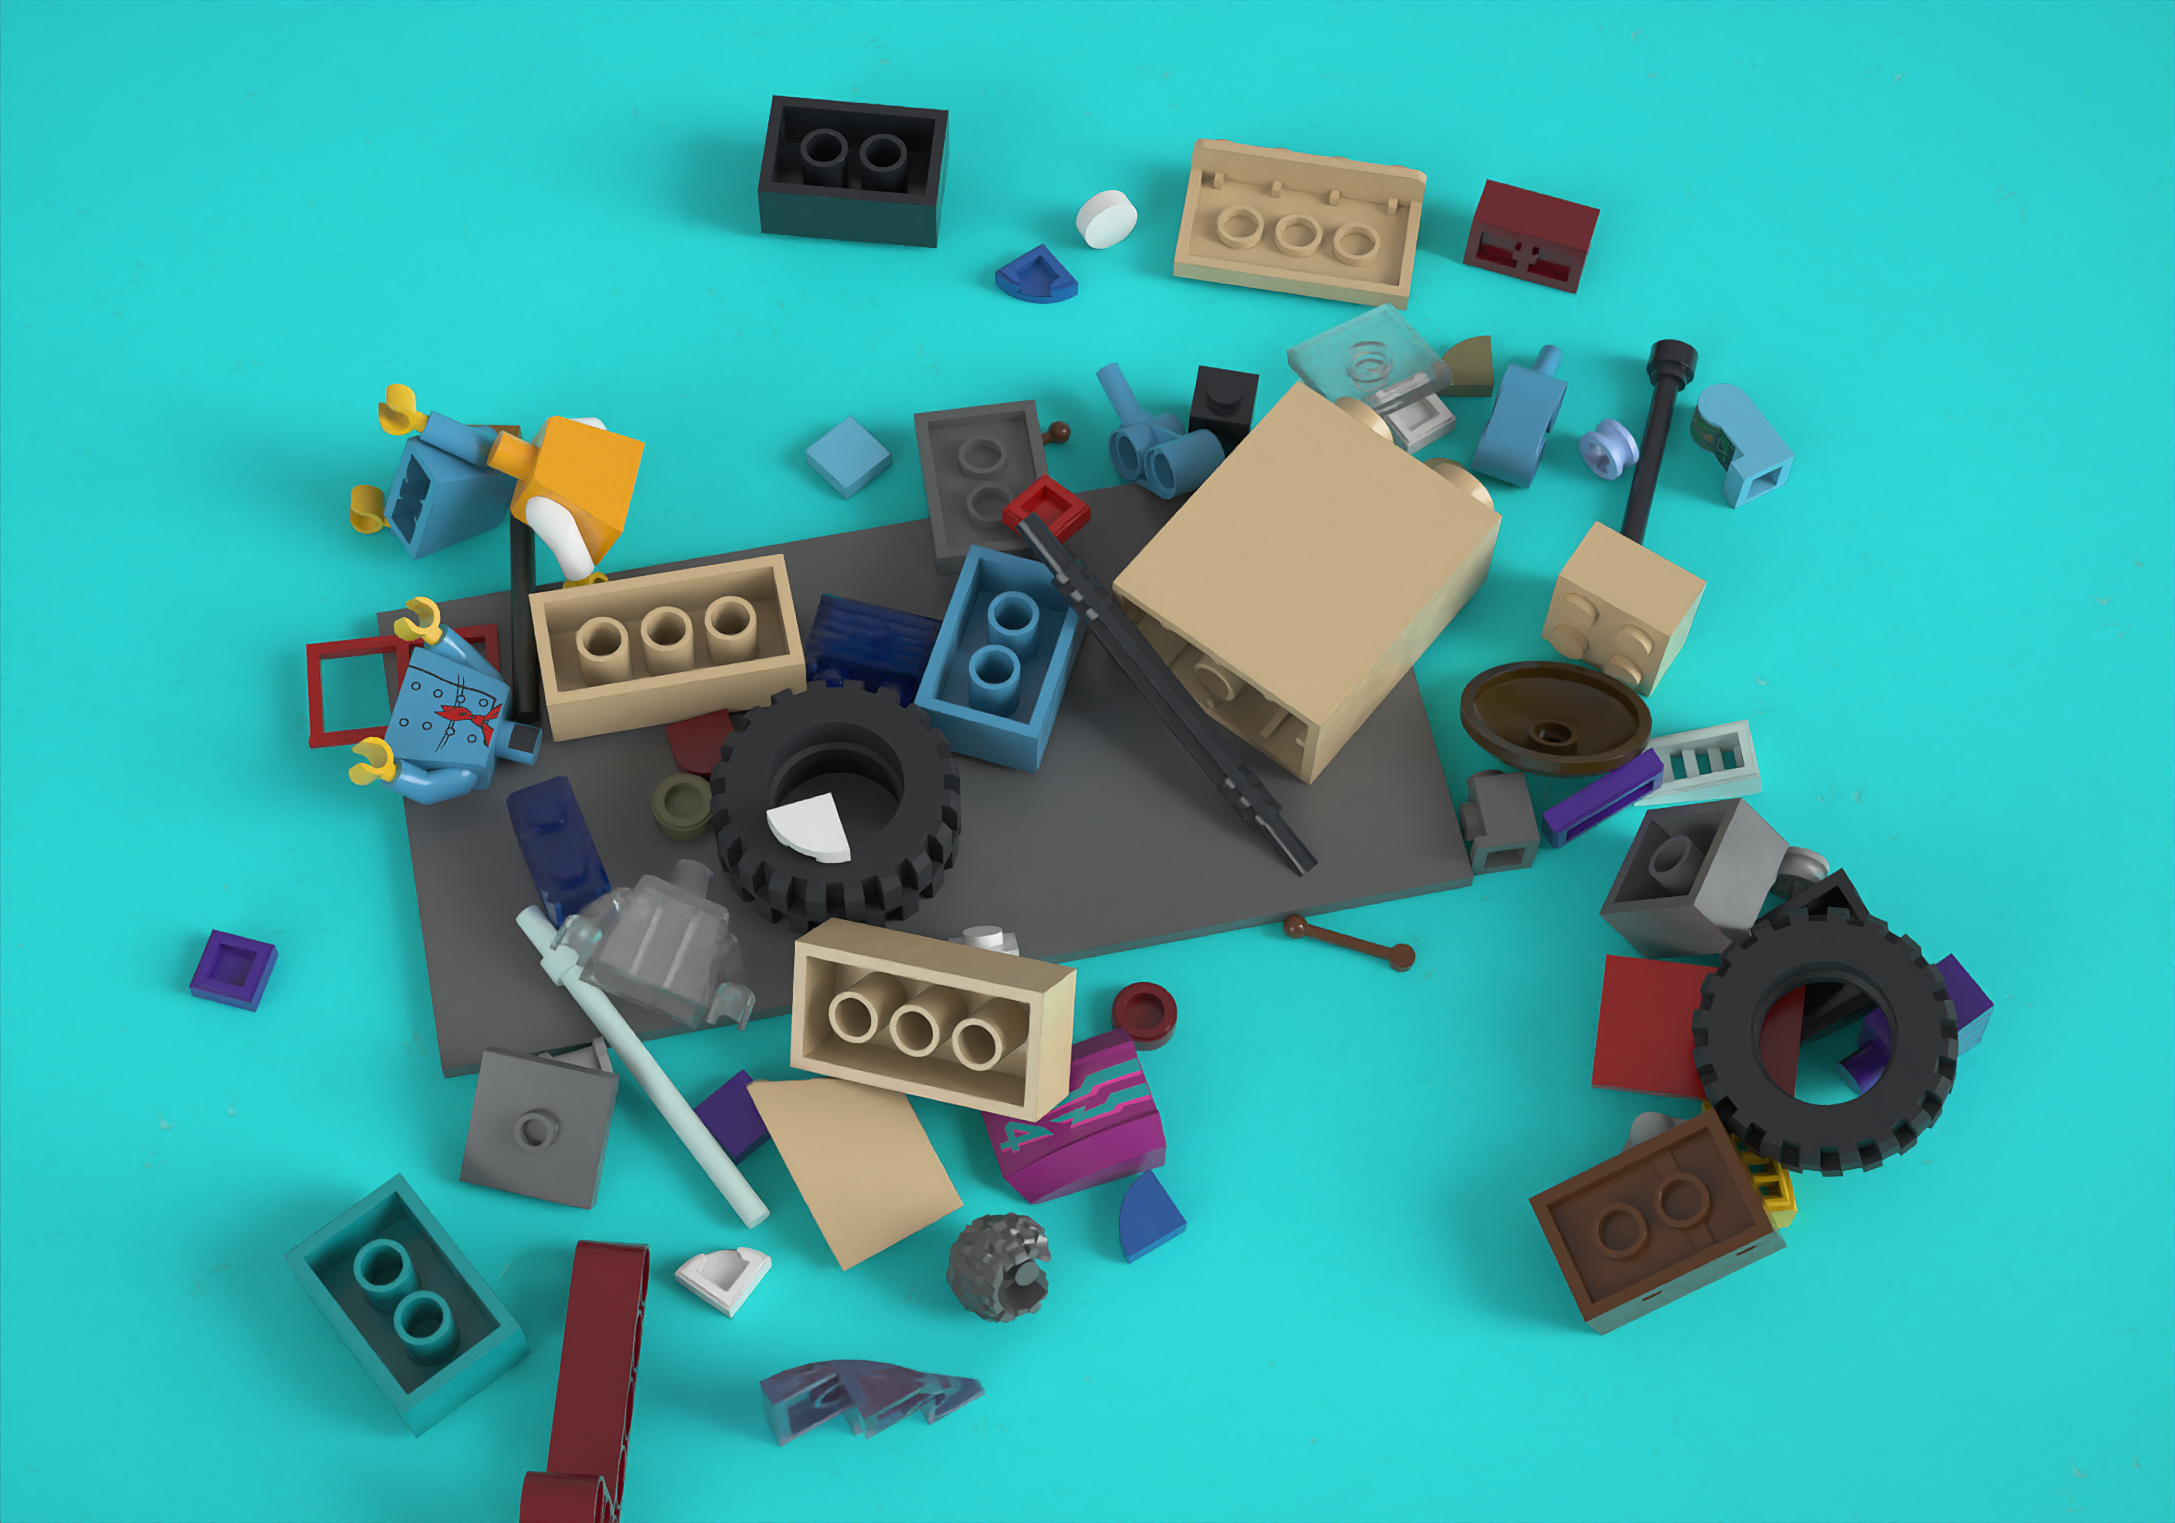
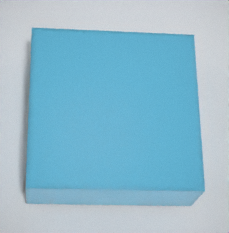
[805,416,892,500]

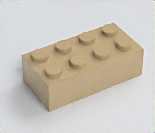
[529,553,807,742]
[790,917,1077,1123]

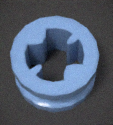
[1579,419,1639,481]

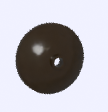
[1459,661,1652,778]

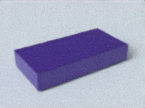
[1541,748,1664,849]

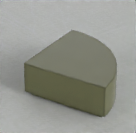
[1432,335,1494,397]

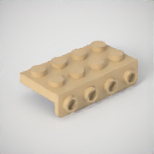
[1173,138,1427,311]

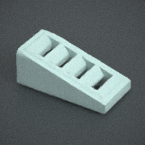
[1634,719,1762,806]

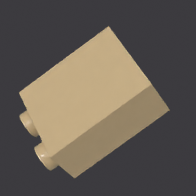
[1112,380,1502,786]

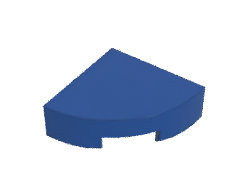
[995,243,1078,304]
[1119,1168,1187,1264]

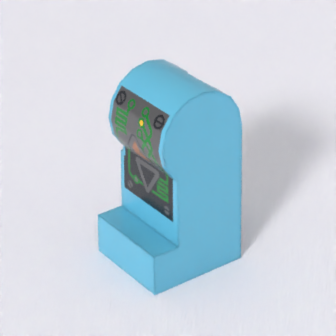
[1690,383,1795,509]

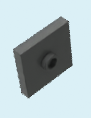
[459,1046,620,1210]

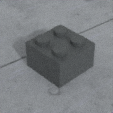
[1599,797,1789,959]

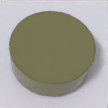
[652,773,713,841]

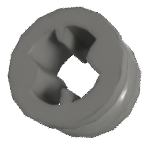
[1769,846,1830,901]

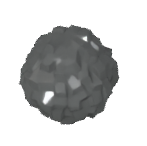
[946,1212,1051,1323]

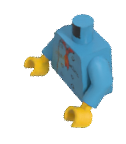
[350,384,518,560]
[349,597,543,805]

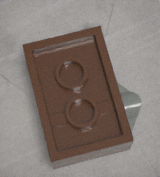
[1528,1108,1787,1335]

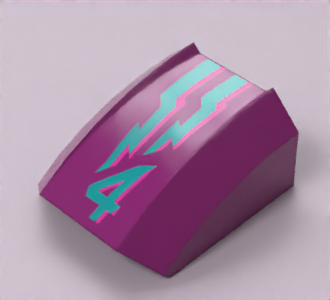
[980,1027,1167,1204]

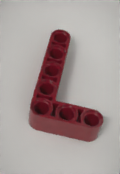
[519,1240,650,1523]

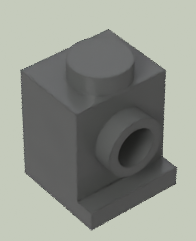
[1459,769,1540,876]

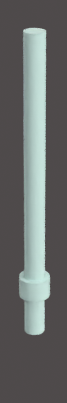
[516,905,771,1229]

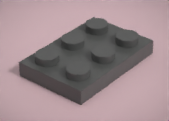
[914,399,1049,574]

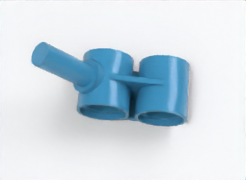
[1471,345,1568,489]
[1096,363,1225,500]

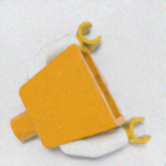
[486,415,645,589]

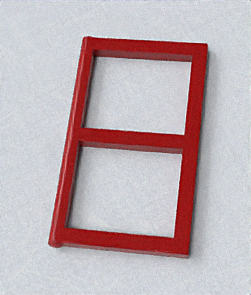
[306,624,502,749]

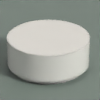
[1076,190,1137,249]

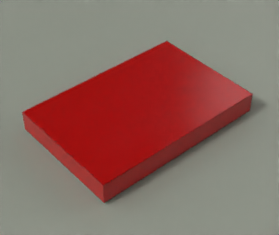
[1591,954,1806,1102]

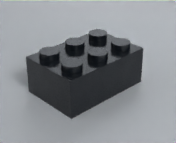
[757,95,949,248]

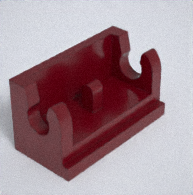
[1463,179,1601,294]

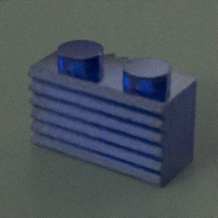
[803,593,943,708]
[506,776,617,937]

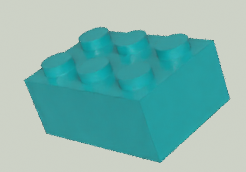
[284,1172,531,1439]

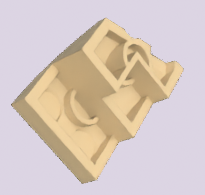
[746,1076,964,1272]

